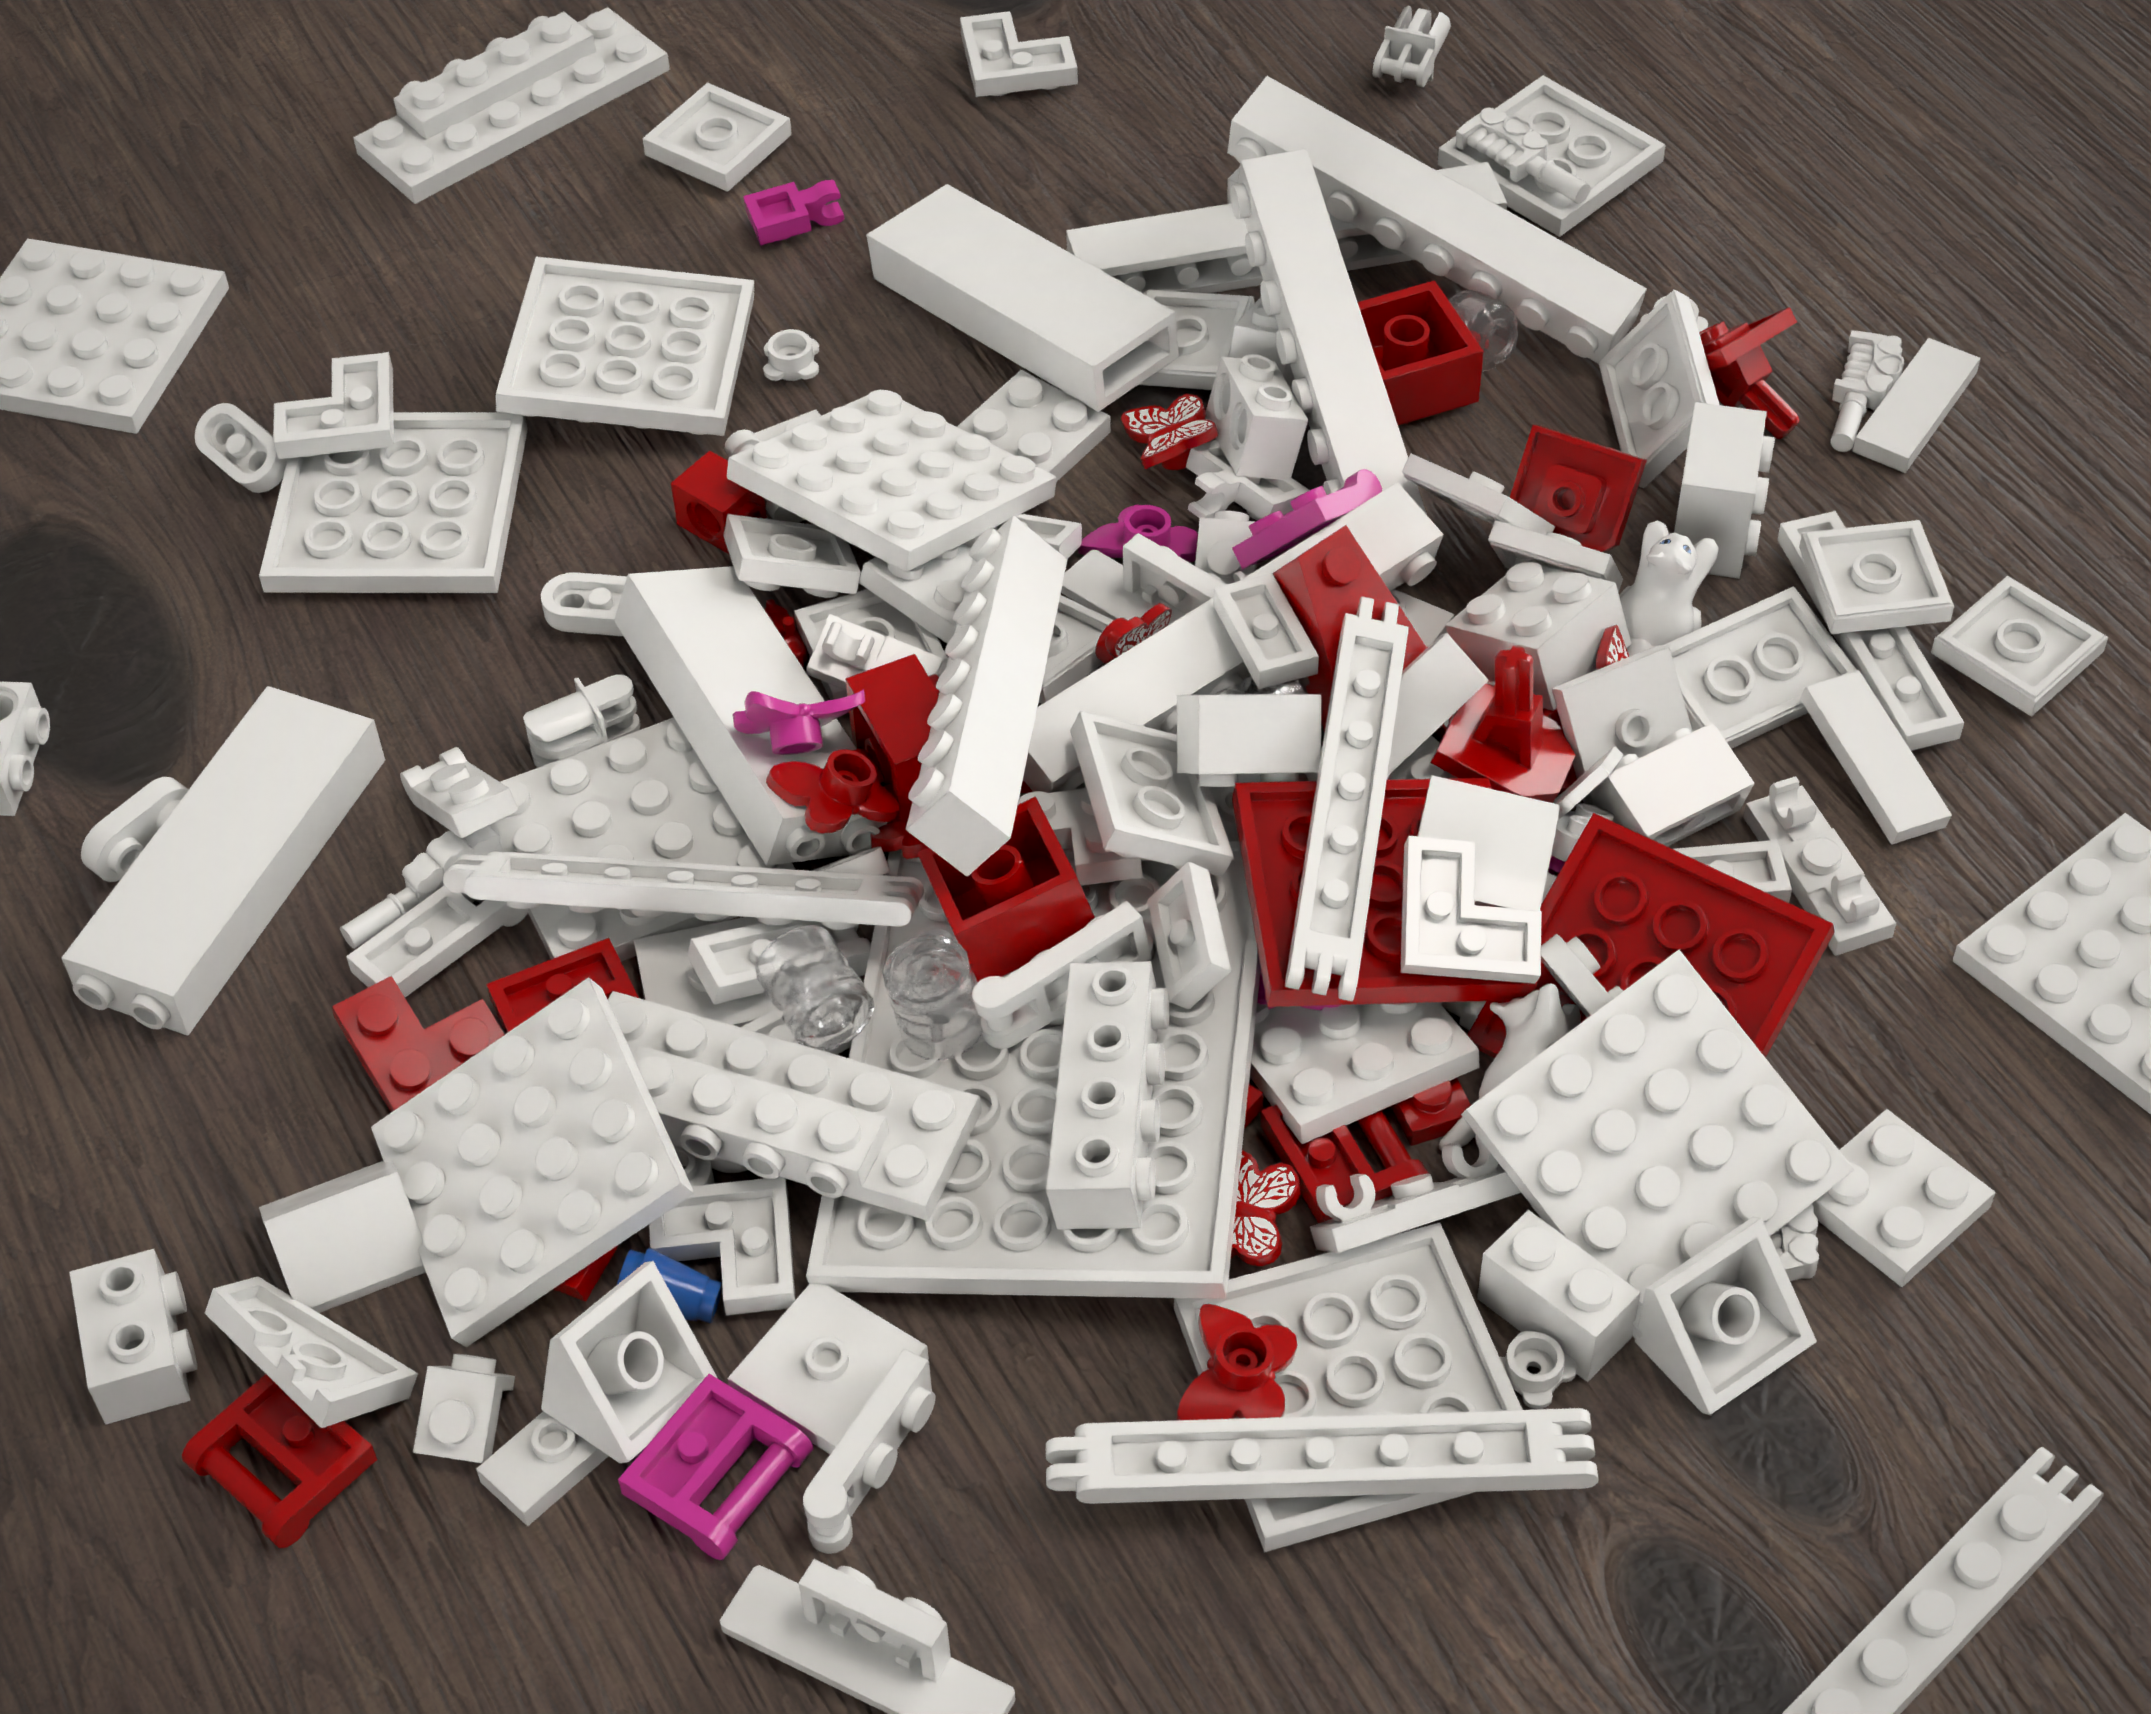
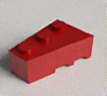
[1272,525,1427,733]

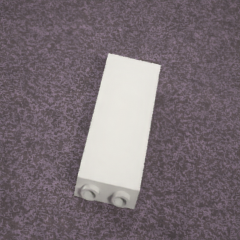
[867,184,1179,412]
[614,566,887,866]
[62,686,385,1036]

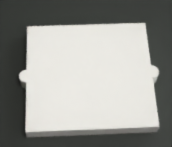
[1553,746,1623,821]

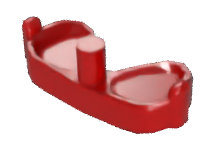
[764,599,808,667]

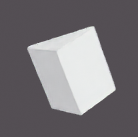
[259,1161,426,1313]
[1635,1217,1817,1415]
[541,1261,718,1463]

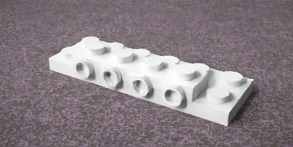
[353,7,670,204]
[608,991,982,1221]

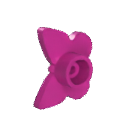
[1078,505,1198,563]
[732,689,865,755]

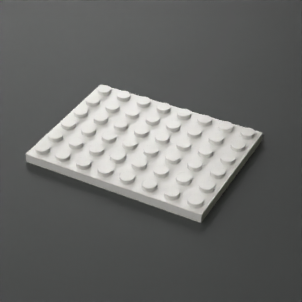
[806,841,1261,1299]

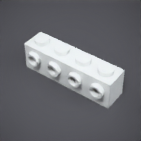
[1046,961,1169,1229]

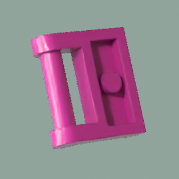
[1232,469,1382,569]
[618,1374,813,1560]

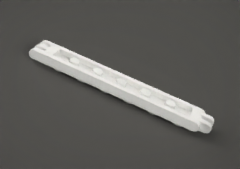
[1285,596,1409,1001]
[443,851,924,930]
[1046,1408,1599,1504]
[1782,1447,2104,1714]

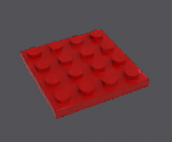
[1232,778,1537,1007]
[1467,813,1835,1058]

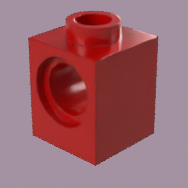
[671,450,767,554]

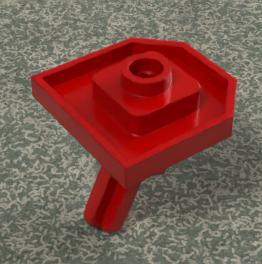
[1699,307,1800,439]
[1510,424,1647,553]
[1430,646,1576,803]

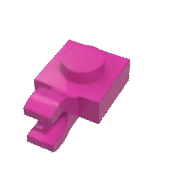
[743,180,845,246]

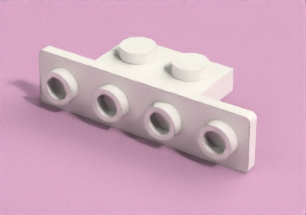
[1061,533,1257,689]
[720,1559,1015,1714]

